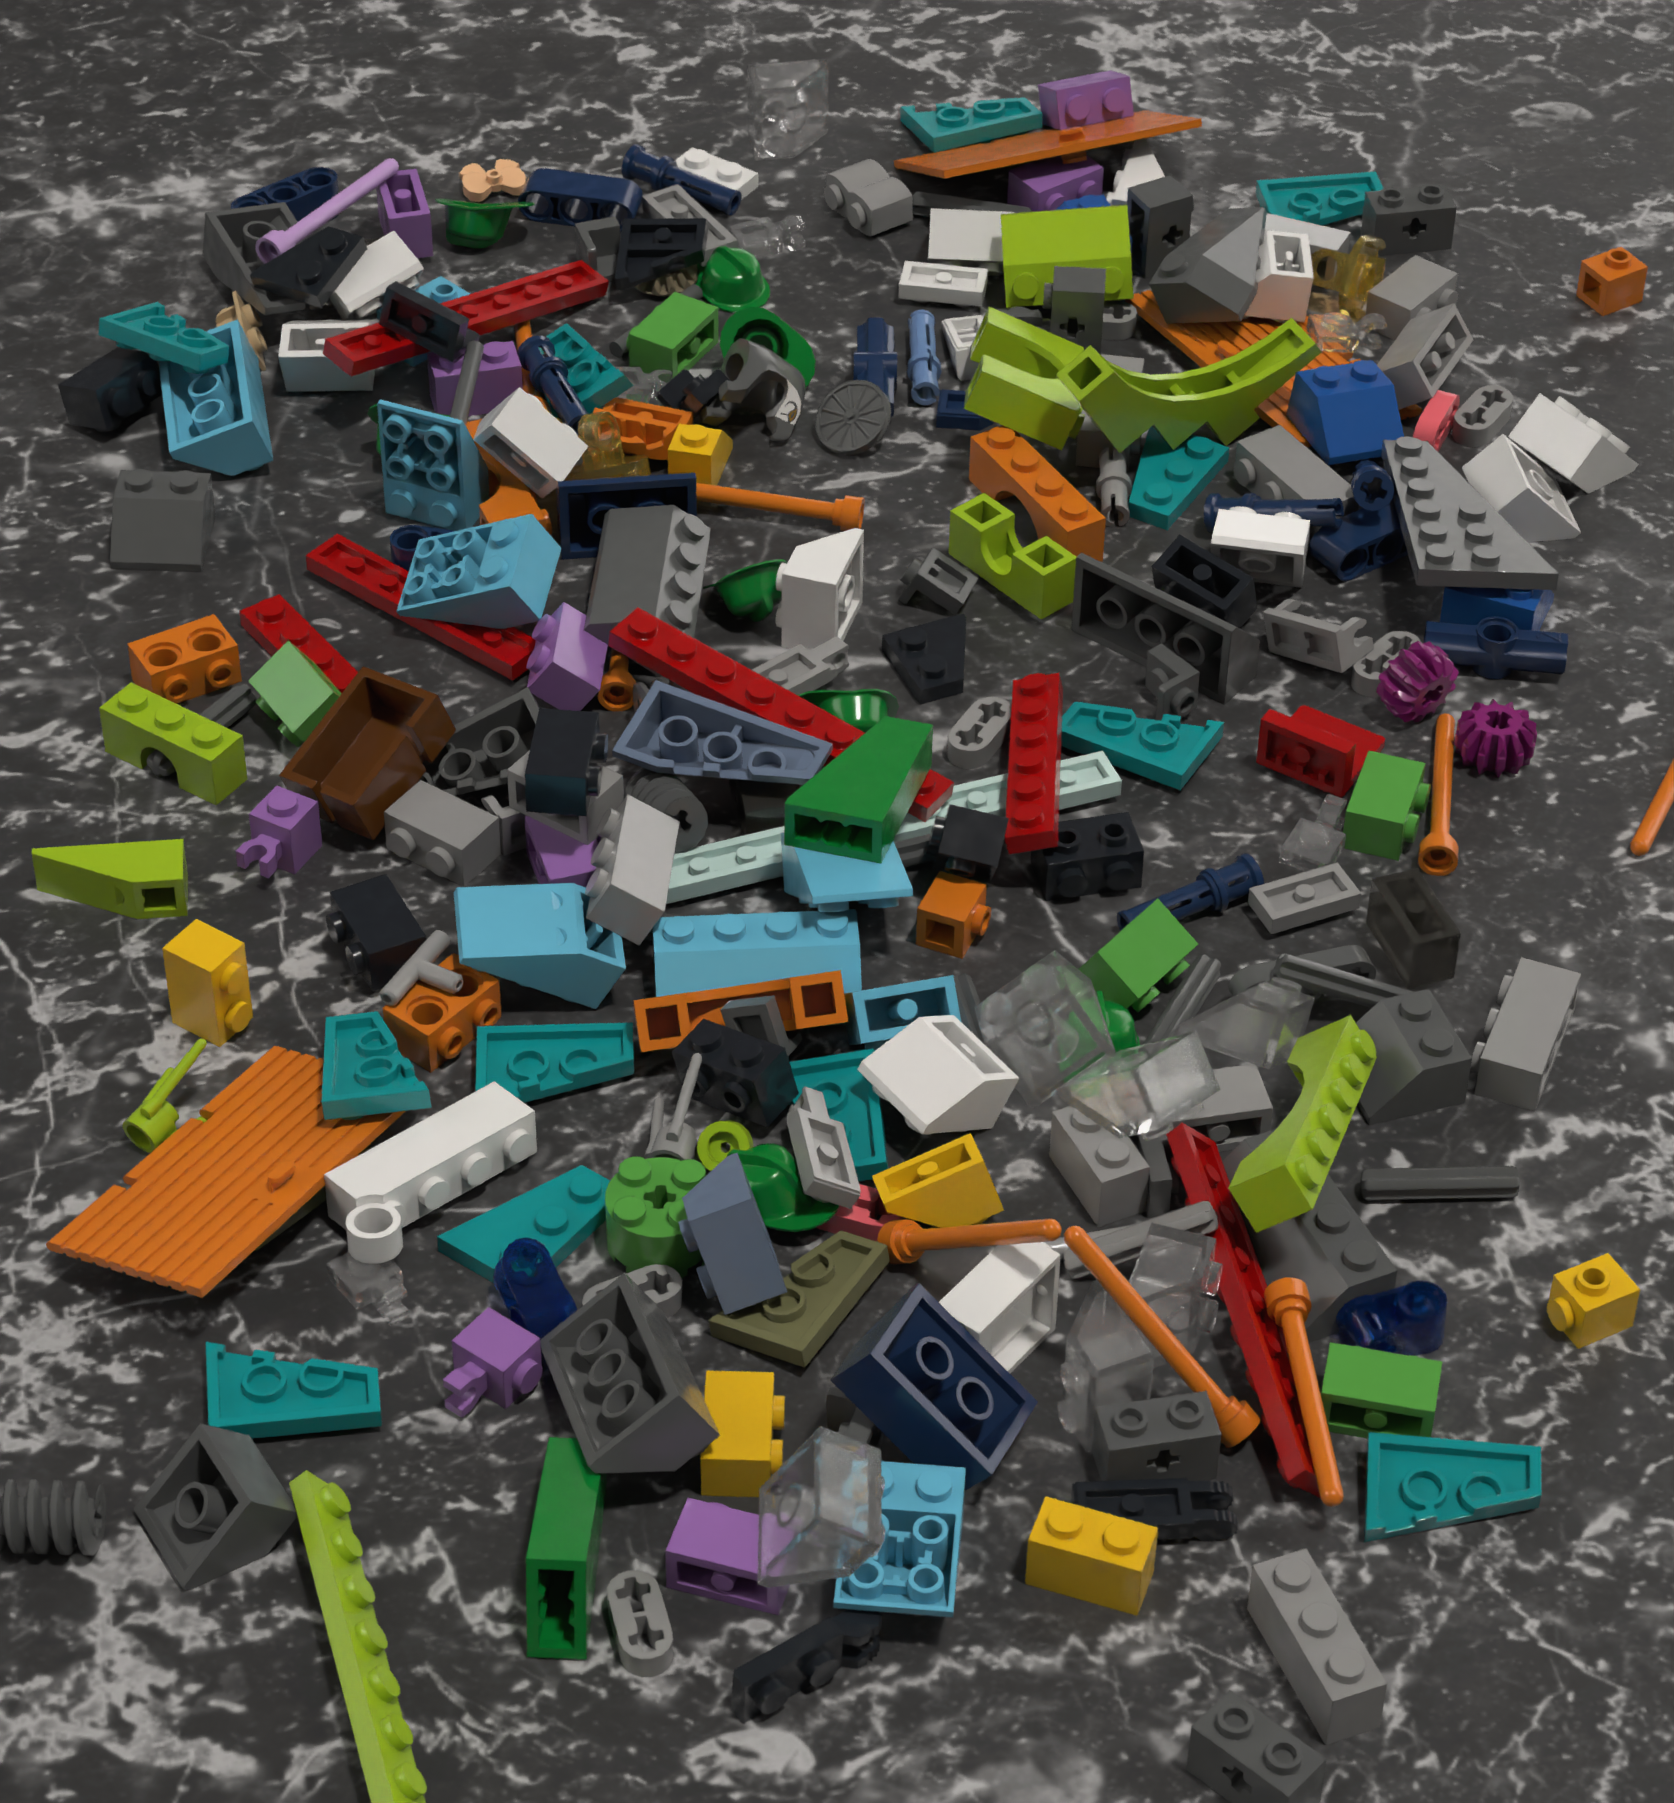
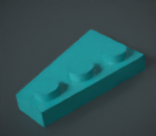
[900,97,1042,153]
[98,302,229,374]
[1128,427,1230,530]
[206,1342,382,1439]

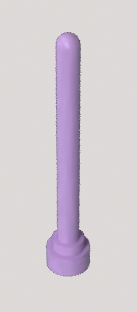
[255,158,399,264]

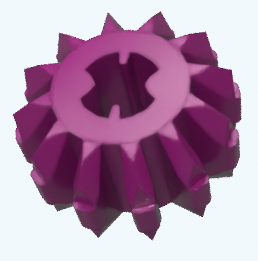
[1376,641,1459,722]
[1454,699,1537,777]

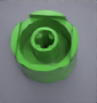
[605,1156,706,1278]

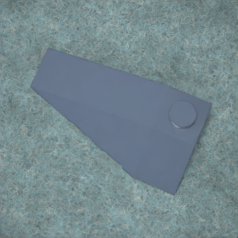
[612,680,833,785]

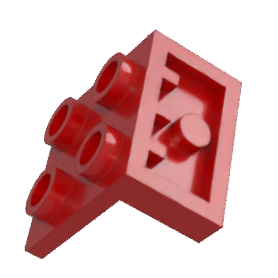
[1256,705,1385,798]

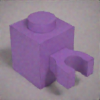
[235,786,322,878]
[443,1307,542,1418]

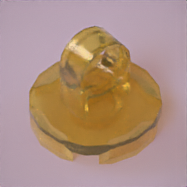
[1311,234,1386,321]
[564,412,651,481]

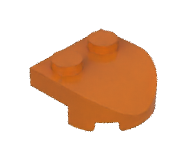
[592,397,693,460]

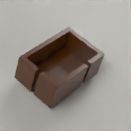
[279,666,456,840]

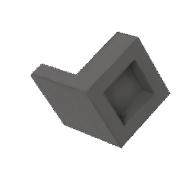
[575,217,620,282]

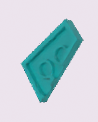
[1256,171,1384,225]
[539,323,634,423]
[1061,701,1224,790]
[321,1011,432,1120]
[475,1022,634,1103]
[789,1048,889,1181]
[437,1165,610,1300]
[1364,1432,1542,1543]

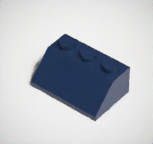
[556,473,697,560]
[830,1283,1038,1491]

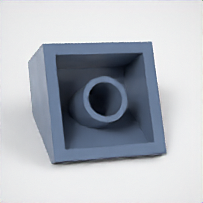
[678,1153,787,1315]

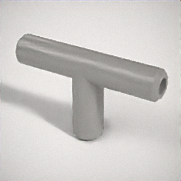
[380,930,463,1006]

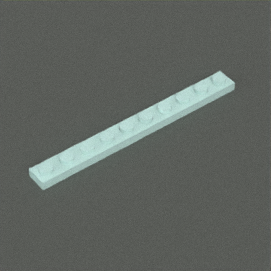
[666,751,1122,904]

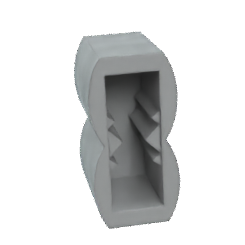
[824,159,913,236]

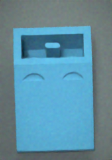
[377,399,490,531]
[396,514,562,629]
[781,832,913,912]
[454,883,626,1009]
[834,1459,966,1617]

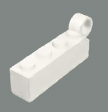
[324,1081,537,1264]

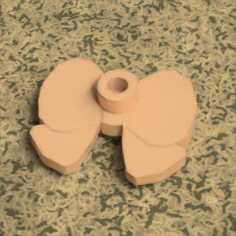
[459,159,526,202]

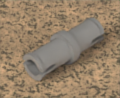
[1096,447,1132,527]

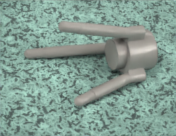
[644,1053,738,1165]

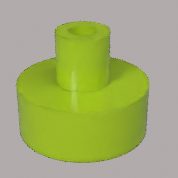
[697,1120,754,1171]

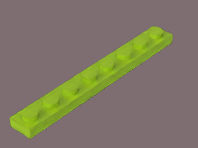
[289,1470,427,1803]

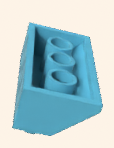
[159,319,273,476]
[653,909,862,1026]

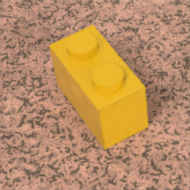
[162,919,253,1047]
[701,1371,785,1498]
[1025,1496,1158,1616]

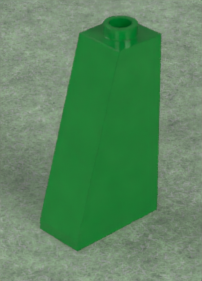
[784,716,933,863]
[526,1437,606,1660]

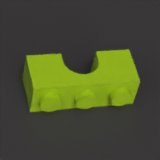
[949,493,1076,620]
[99,682,248,806]

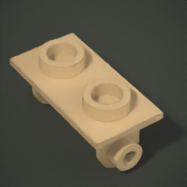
[215,291,267,371]

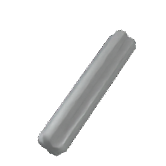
[1063,1201,1218,1279]

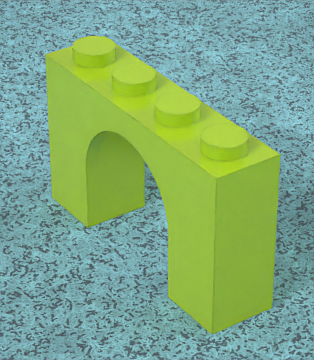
[964,307,1085,450]

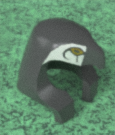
[700,338,805,442]

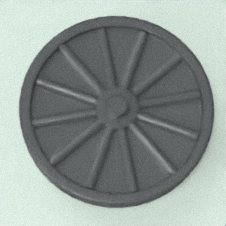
[815,380,891,455]

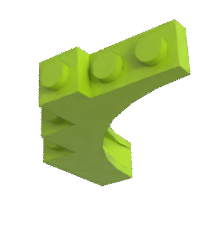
[1056,318,1321,453]

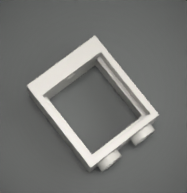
[939,1242,1061,1374]

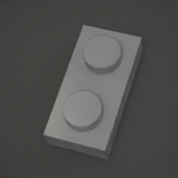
[1248,862,1361,934]

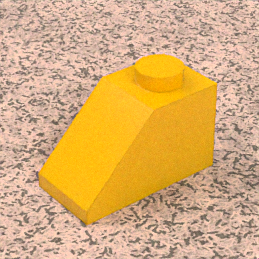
[668,424,733,486]
[872,1133,1004,1227]

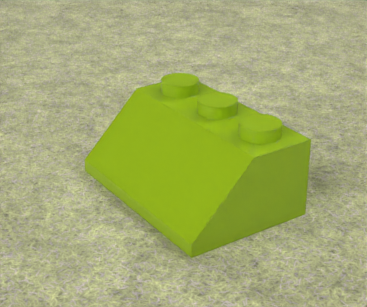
[1001,205,1133,308]

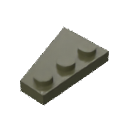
[708,1230,890,1367]

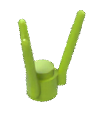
[122,1038,208,1153]

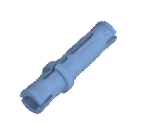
[907,310,941,405]

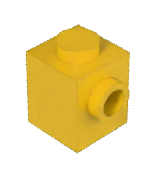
[1547,1253,1641,1349]

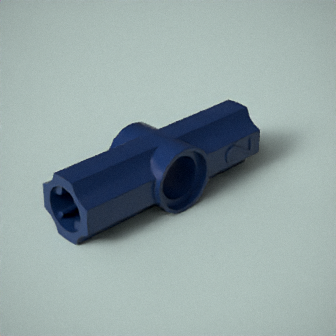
[853,317,897,417]
[1423,616,1568,679]

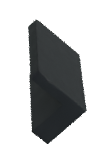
[379,281,480,362]

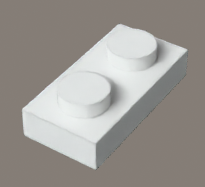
[675,147,758,200]
[899,261,988,307]

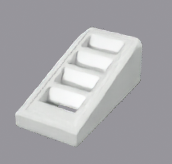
[942,315,984,381]

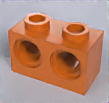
[127,614,242,704]
[382,953,502,1073]

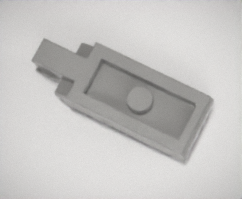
[752,636,849,695]
[787,1086,861,1209]

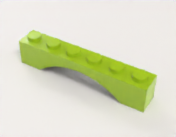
[1228,1015,1377,1233]

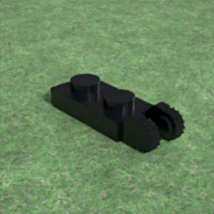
[1071,1478,1239,1542]
[731,1609,882,1724]

